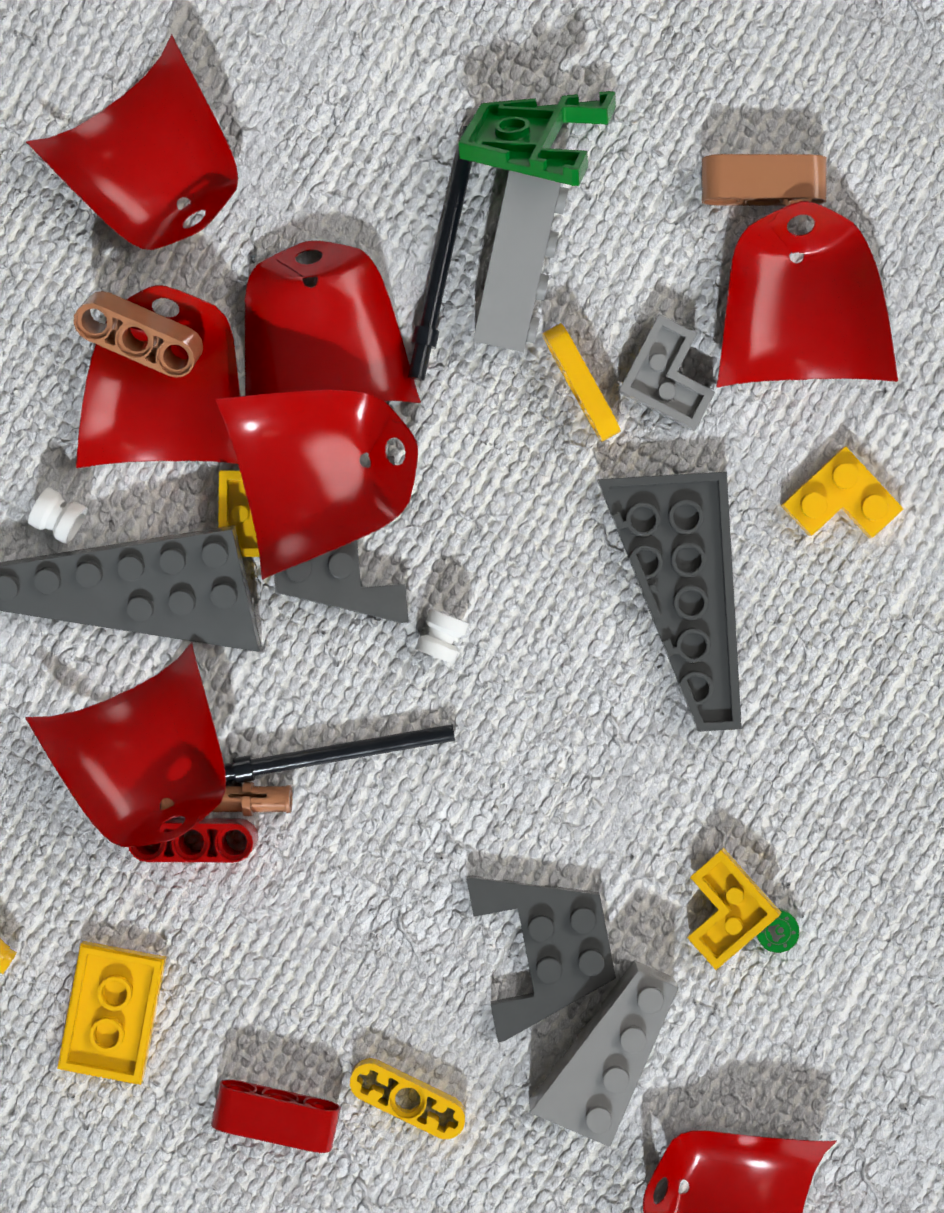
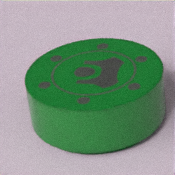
[756,908,799,953]

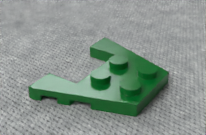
[458,91,616,186]

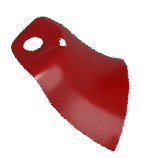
[26,34,238,250]
[716,201,898,388]
[245,240,421,404]
[76,285,241,468]
[215,389,418,579]
[25,642,226,847]
[643,1130,837,1213]

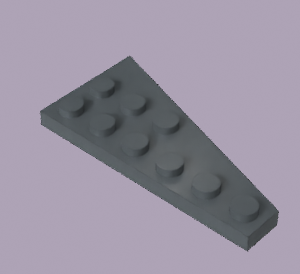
[597,471,742,732]
[0,525,262,652]

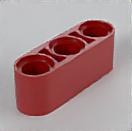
[129,818,258,863]
[211,1080,341,1153]

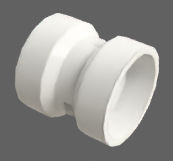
[28,487,88,545]
[415,609,470,664]

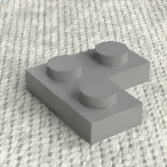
[618,314,715,431]

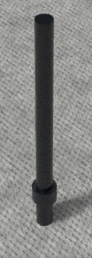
[408,126,472,381]
[224,724,455,783]

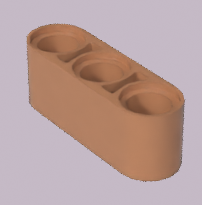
[702,154,827,206]
[74,291,203,377]

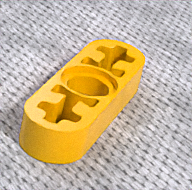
[542,323,621,442]
[350,1058,465,1139]

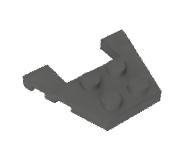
[274,456,409,623]
[466,875,616,1042]

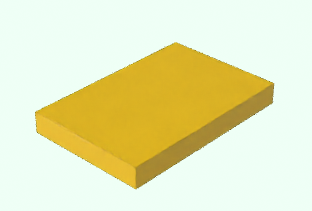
[57,941,167,1085]

